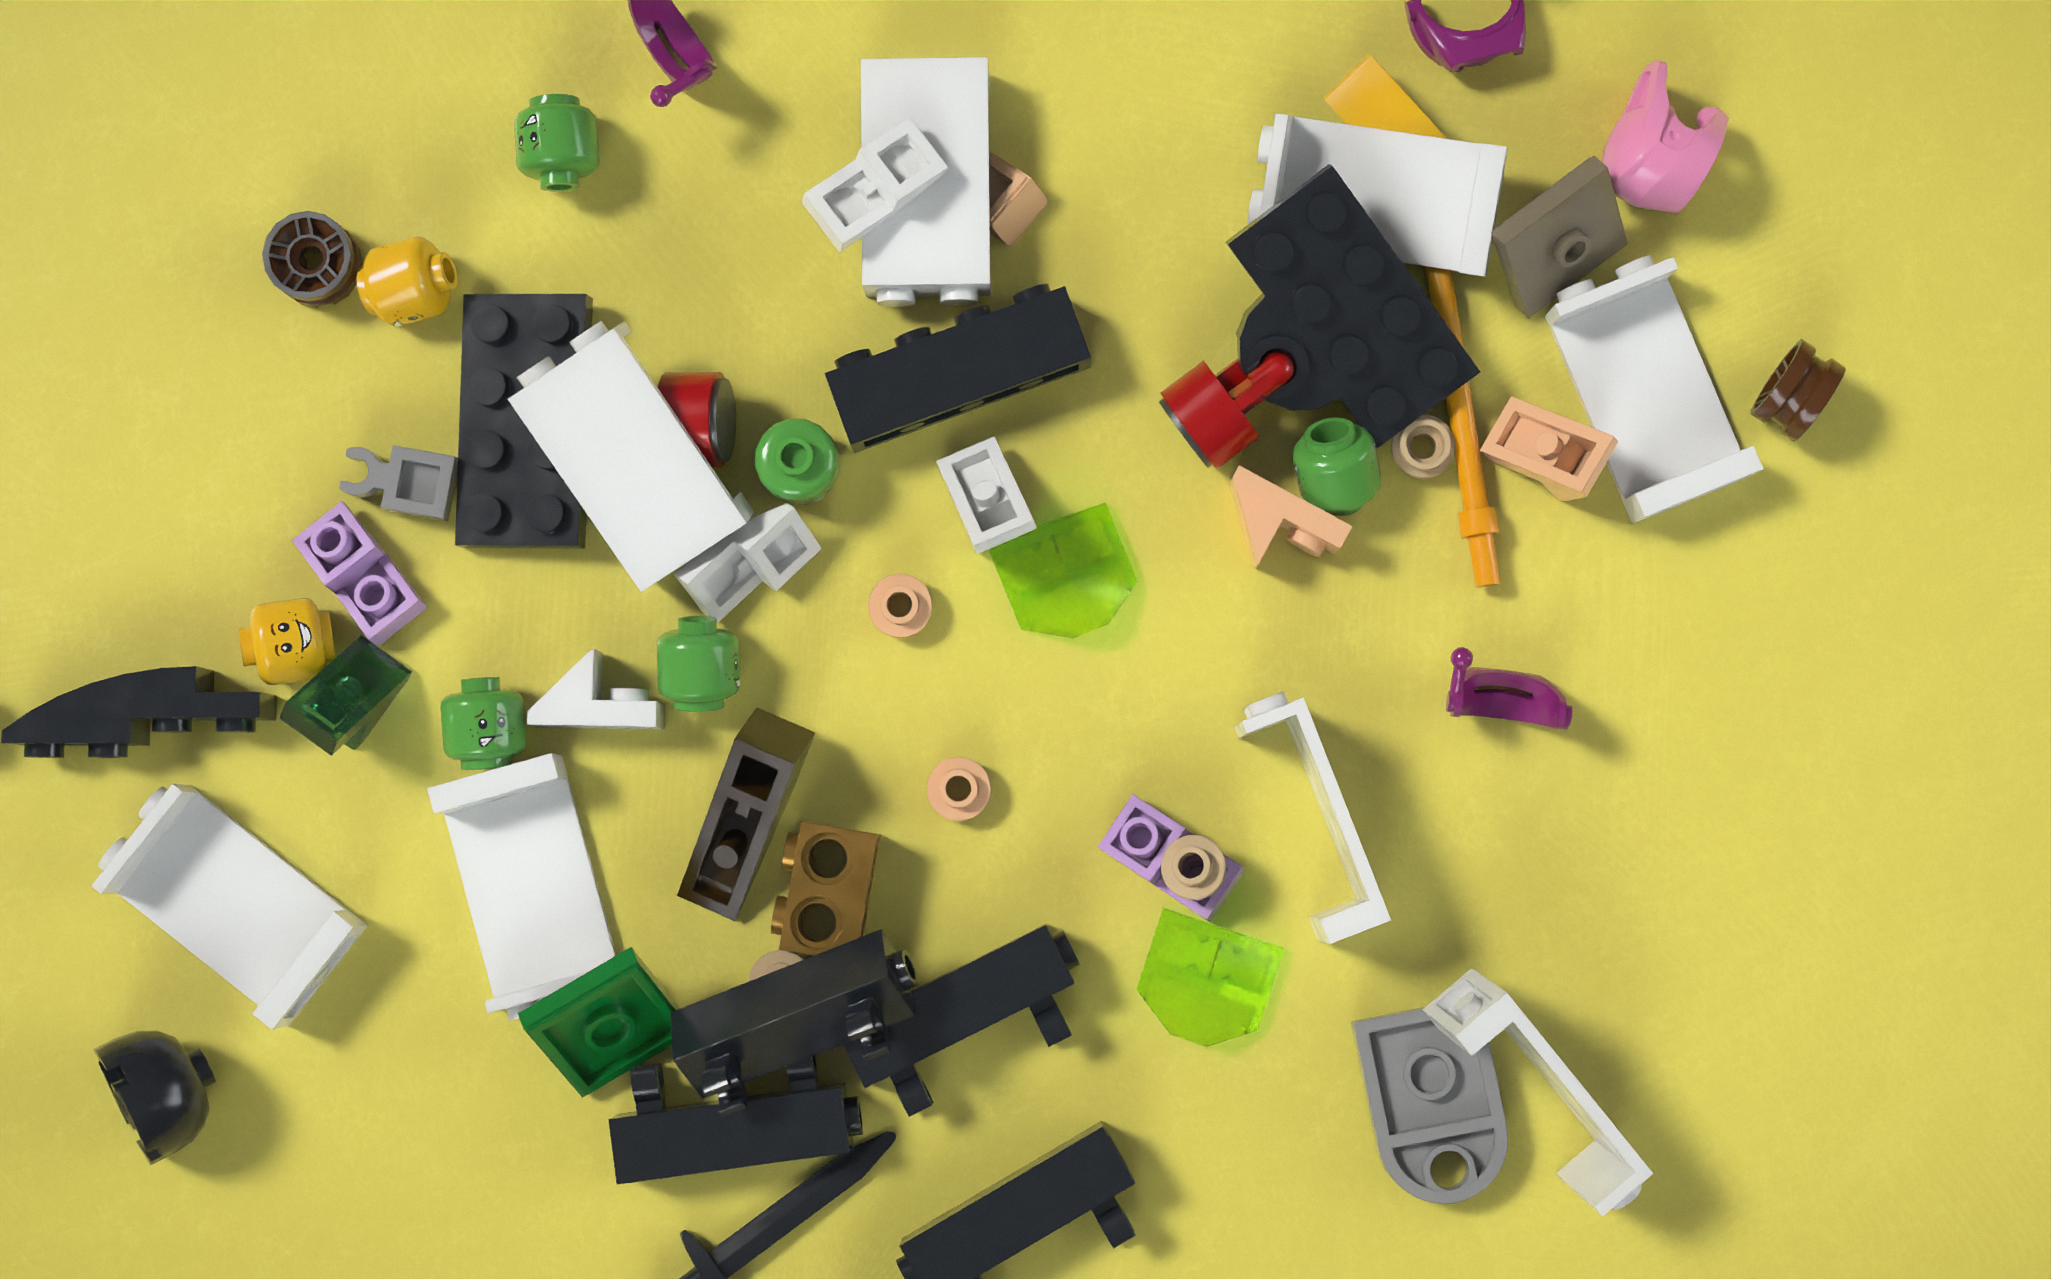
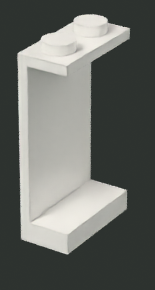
[861,57,991,307]
[1248,113,1508,276]
[1545,255,1763,524]
[508,321,755,592]
[1234,692,1391,944]
[427,753,616,1021]
[91,784,368,1030]
[1422,968,1653,1217]

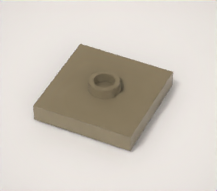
[1491,155,1628,319]

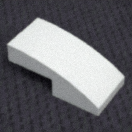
[801,117,948,253]
[674,503,822,623]

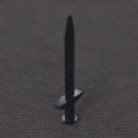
[679,1132,896,1279]

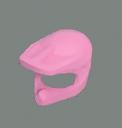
[1601,60,1729,214]

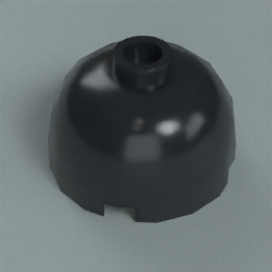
[94,1031,216,1165]

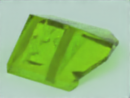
[988,502,1138,639]
[1136,908,1285,1047]

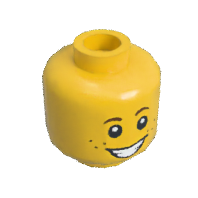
[356,237,458,326]
[238,598,336,685]

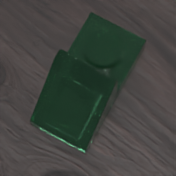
[280,635,412,756]

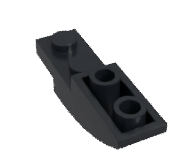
[1,666,277,758]

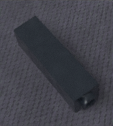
[843,924,1080,1117]
[670,929,918,1117]
[608,1055,863,1185]
[896,1121,1136,1279]

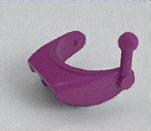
[628,0,718,107]
[1405,0,1526,72]
[1446,647,1572,730]

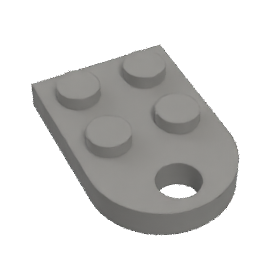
[1351,1007,1508,1204]

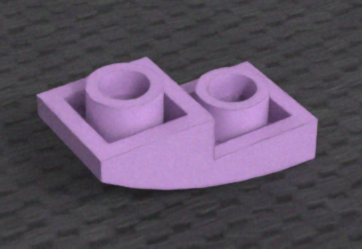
[292,501,428,647]
[1098,794,1245,923]

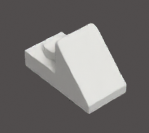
[936,437,1037,554]
[527,649,665,730]

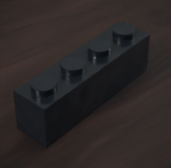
[824,284,1091,453]

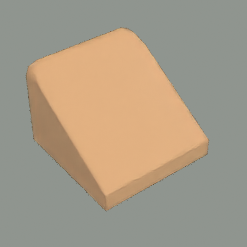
[989,151,1048,246]

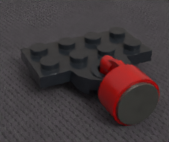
[1159,164,1480,469]
[455,294,736,549]

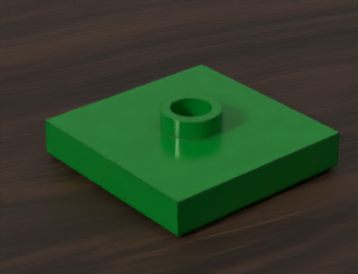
[518,947,680,1098]

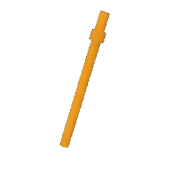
[1425,266,1501,588]

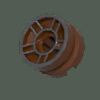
[262,211,362,308]
[1750,339,1846,442]

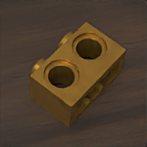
[771,821,881,955]

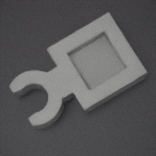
[339,445,458,521]

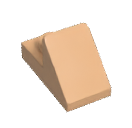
[1480,396,1619,501]
[1229,465,1352,568]

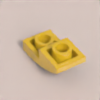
[1323,53,1448,139]

